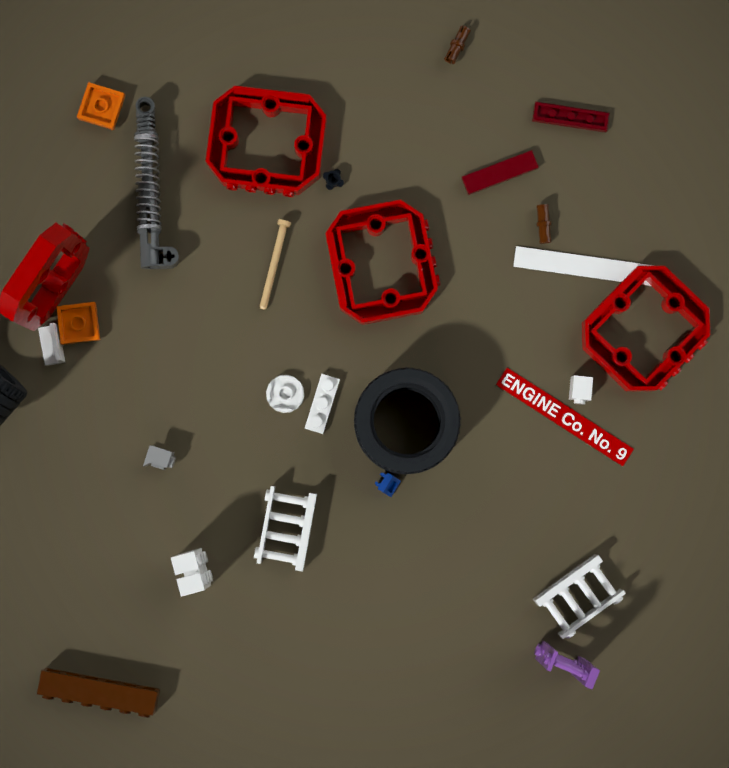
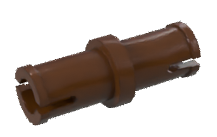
[444,25,471,64]
[536,204,552,244]

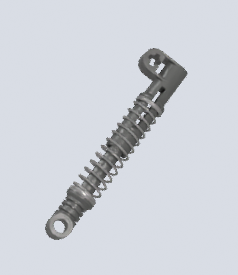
[134,96,179,269]

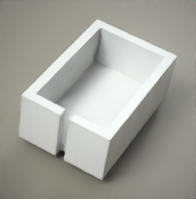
[171,548,213,597]

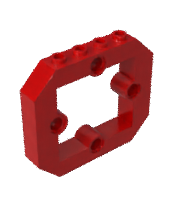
[206,86,327,197]
[325,199,440,325]
[0,223,90,331]
[582,266,710,392]

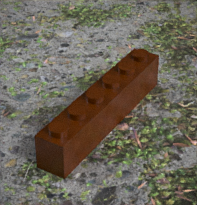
[37,668,160,718]

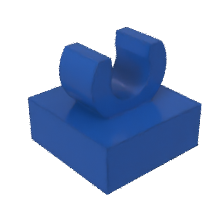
[375,472,401,497]

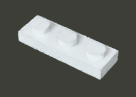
[305,374,340,434]

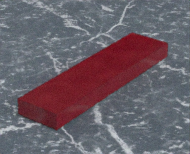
[532,101,610,133]
[461,150,539,195]

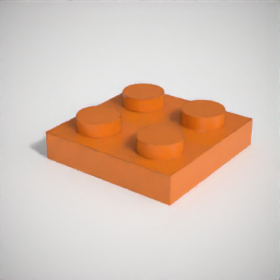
[77,82,125,130]
[56,302,100,345]

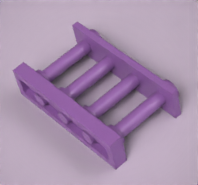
[534,640,600,689]

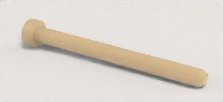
[260,219,291,310]

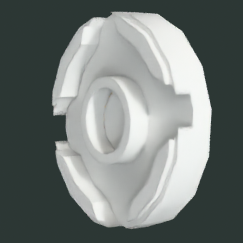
[266,375,304,413]

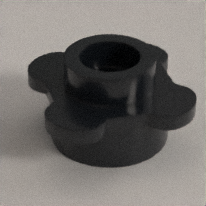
[323,169,344,190]

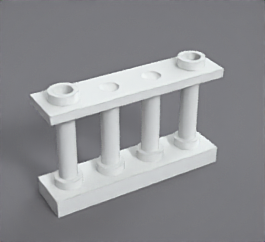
[254,486,317,572]
[533,554,626,639]

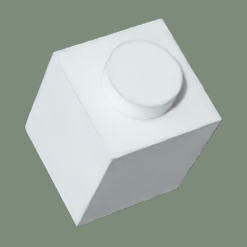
[569,375,593,404]

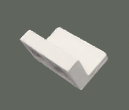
[38,323,65,366]

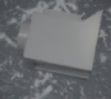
[143,445,176,470]

